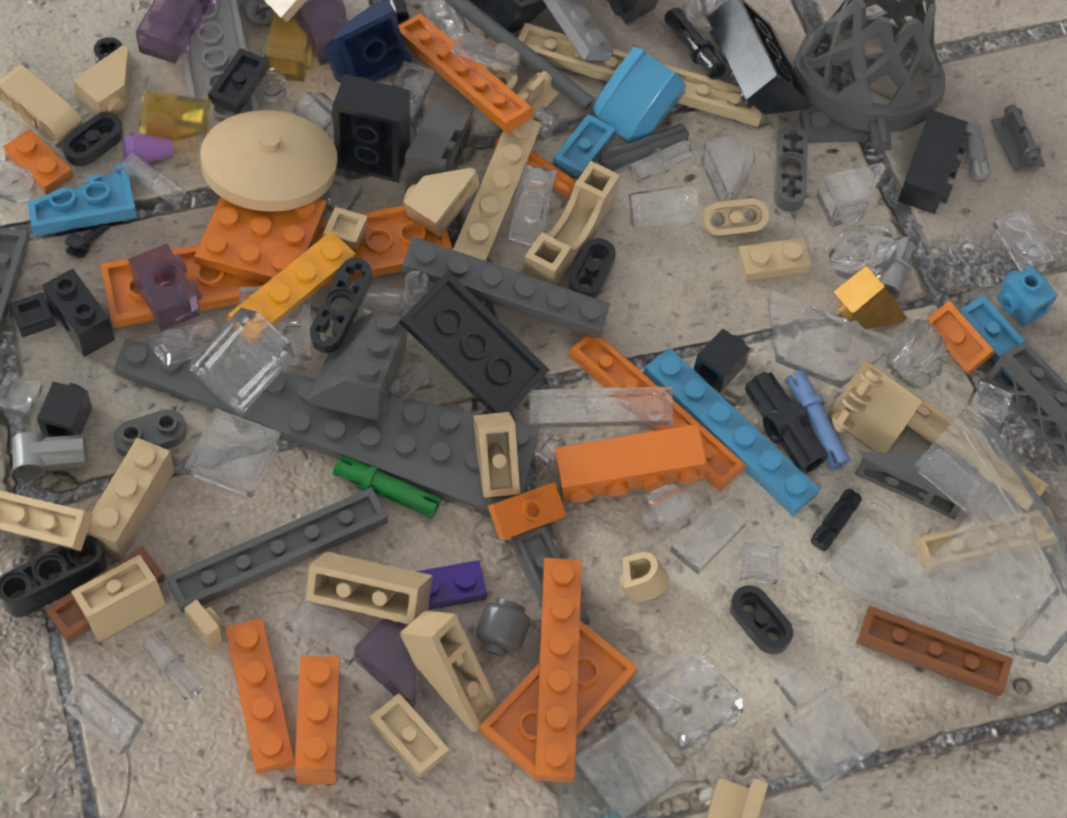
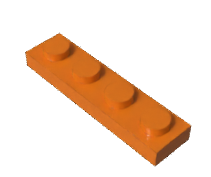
[225,618,295,775]

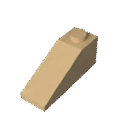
[400,610,499,732]

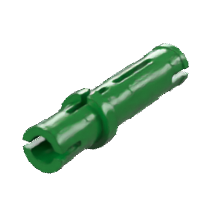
[332,454,442,519]

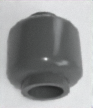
[475,598,531,657]

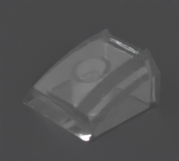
[187,308,295,415]

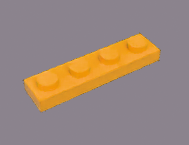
[227,230,356,344]

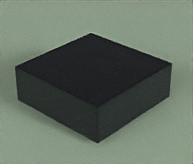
[9,292,56,338]

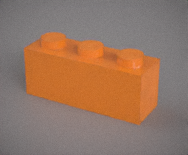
[295,656,341,785]

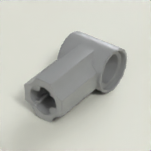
[12,432,88,479]

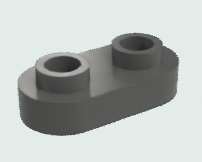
[114,409,187,457]

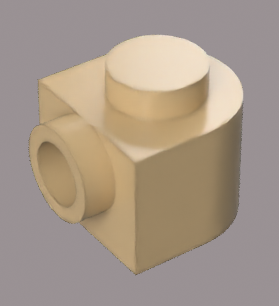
[619,552,669,603]

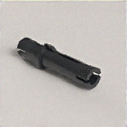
[664,7,726,80]

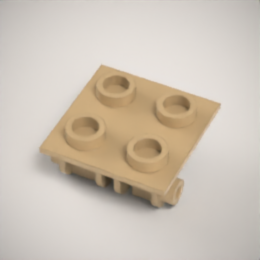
[827,359,924,453]

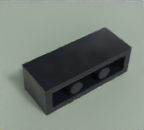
[898,109,970,214]

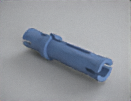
[785,370,851,471]

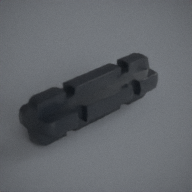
[811,488,862,551]

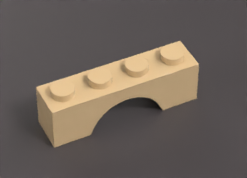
[523,161,620,285]

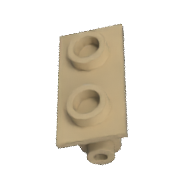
[517,71,559,120]

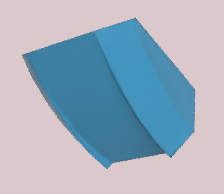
[593,47,686,142]

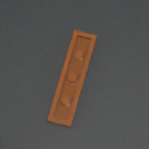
[856,606,1013,696]

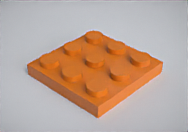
[194,197,328,283]

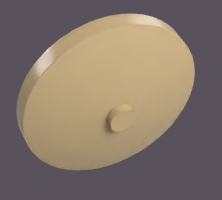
[200,110,337,211]

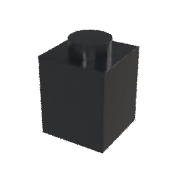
[693,329,751,393]
[37,381,92,437]

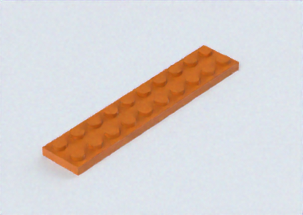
[100,205,453,329]

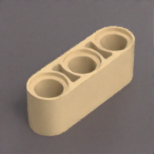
[0,65,83,145]

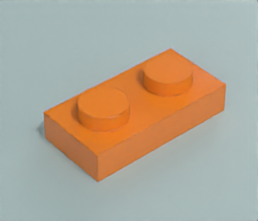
[3,129,73,195]
[923,301,995,375]

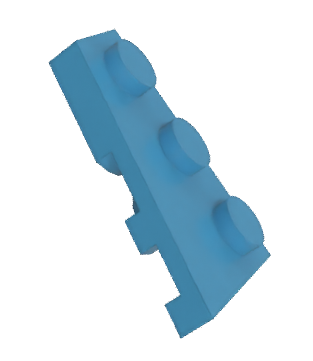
[28,161,137,236]

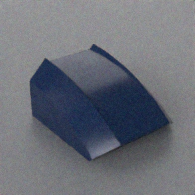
[324,0,412,83]

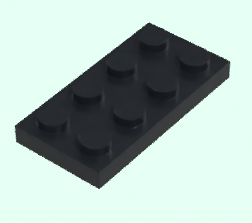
[398,271,550,414]

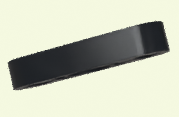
[310,258,372,353]

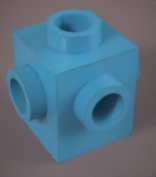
[997,265,1058,328]

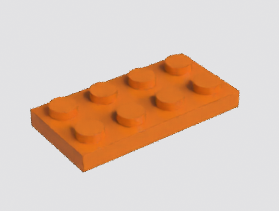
[478,620,638,782]

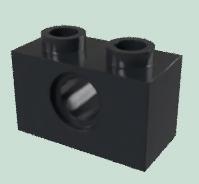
[42,268,115,357]

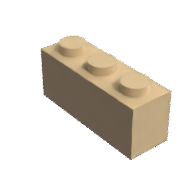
[87,437,175,561]
[306,552,433,624]

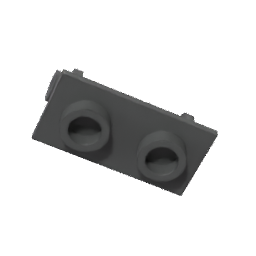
[991,105,1045,172]

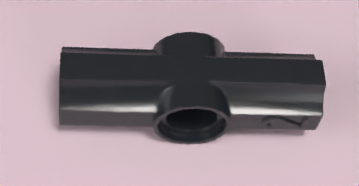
[745,371,828,474]

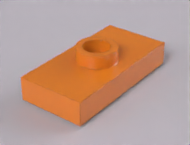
[488,482,567,541]

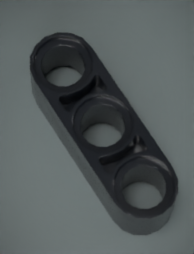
[0,535,107,617]

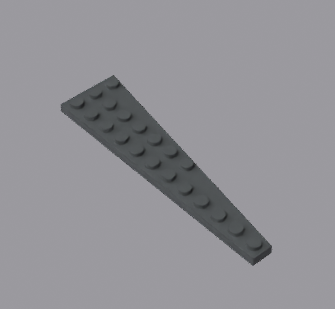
[114,338,540,518]

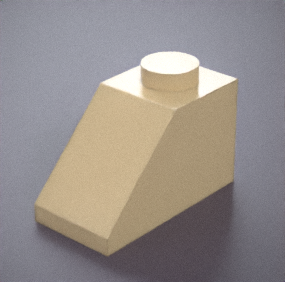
[73,45,132,116]
[403,167,480,237]
[473,412,520,498]

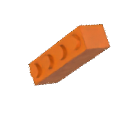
[555,424,707,503]

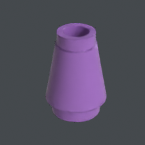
[123,132,173,166]

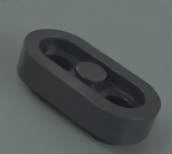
[62,112,123,166]
[568,238,616,298]
[730,585,793,654]

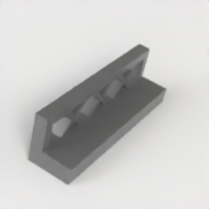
[985,341,1067,464]

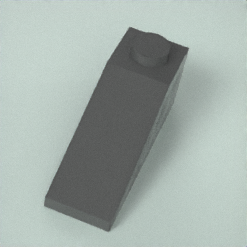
[855,452,978,520]

